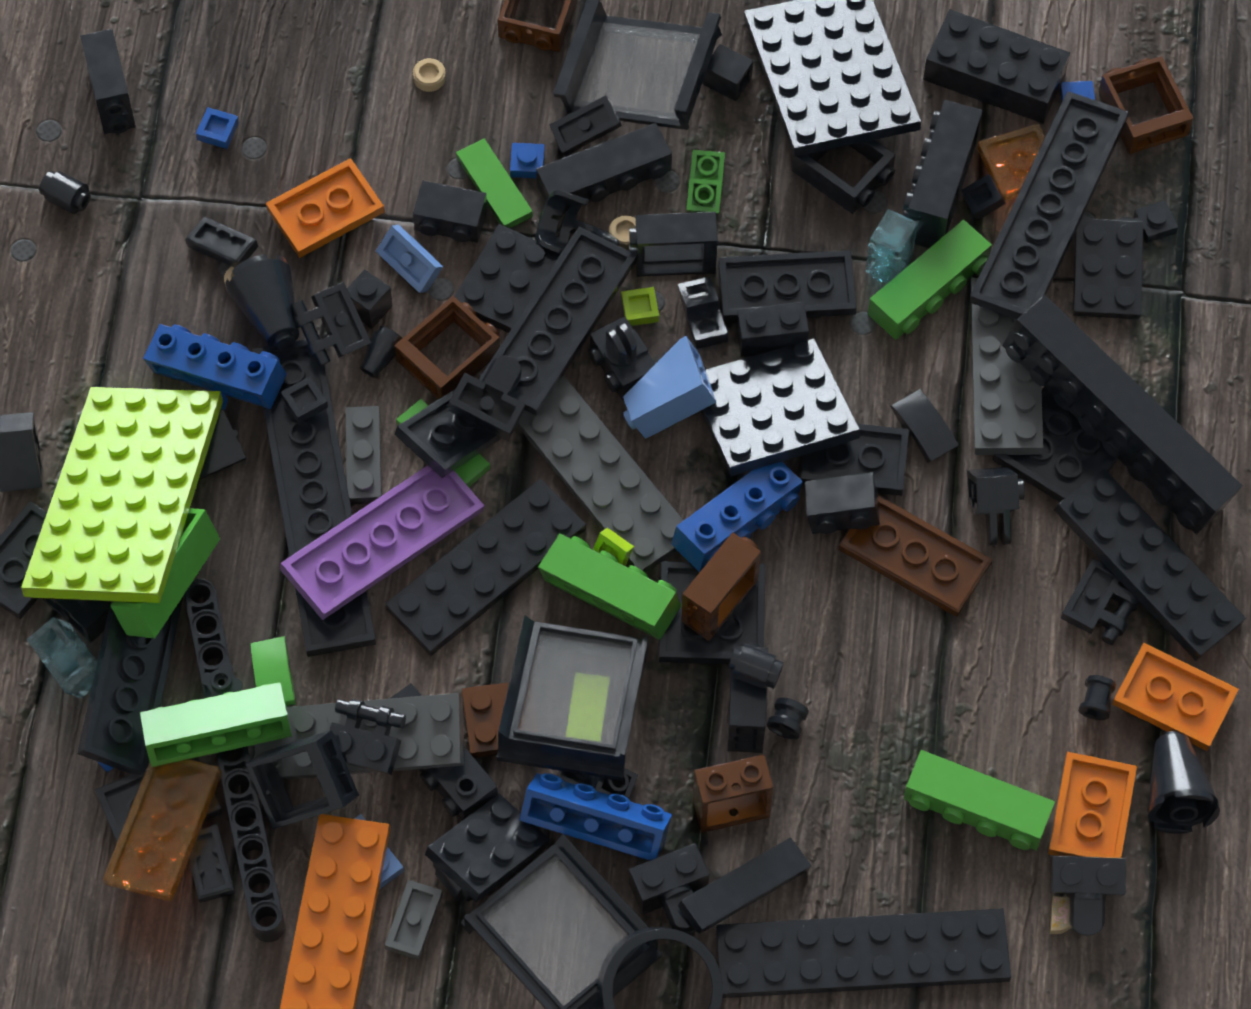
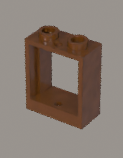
[498,0,578,52]
[1099,56,1193,154]
[395,296,500,400]
[681,532,761,641]
[692,755,773,833]

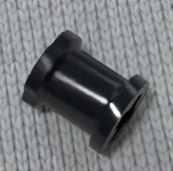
[1078,675,1117,720]

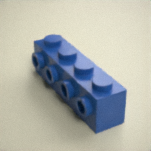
[143,324,287,409]
[671,461,803,572]
[519,773,672,861]

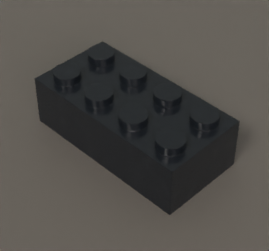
[923,9,1070,124]
[900,100,982,248]

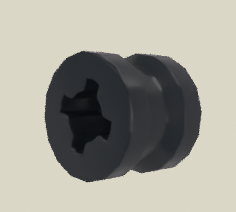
[767,697,809,739]

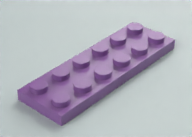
[280,465,484,620]

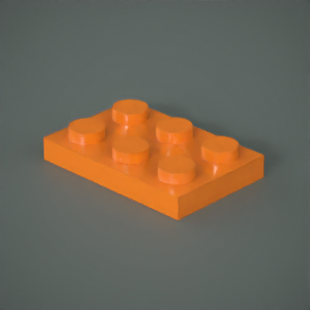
[266,158,385,258]
[1112,643,1239,751]
[1048,751,1137,858]

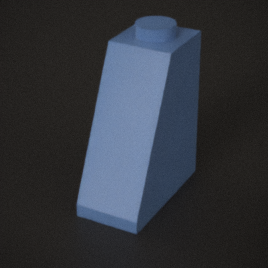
[623,336,717,439]

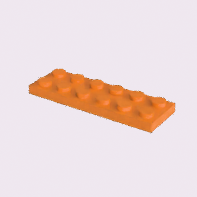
[280,814,391,1009]

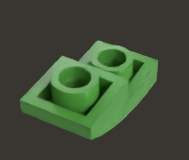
[687,150,725,214]
[250,636,296,706]

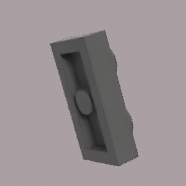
[385,880,443,960]

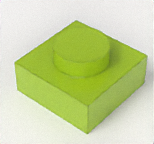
[621,287,659,326]
[593,527,634,566]

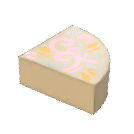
[1050,896,1072,934]

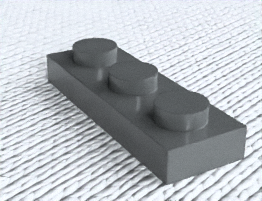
[345,406,382,504]

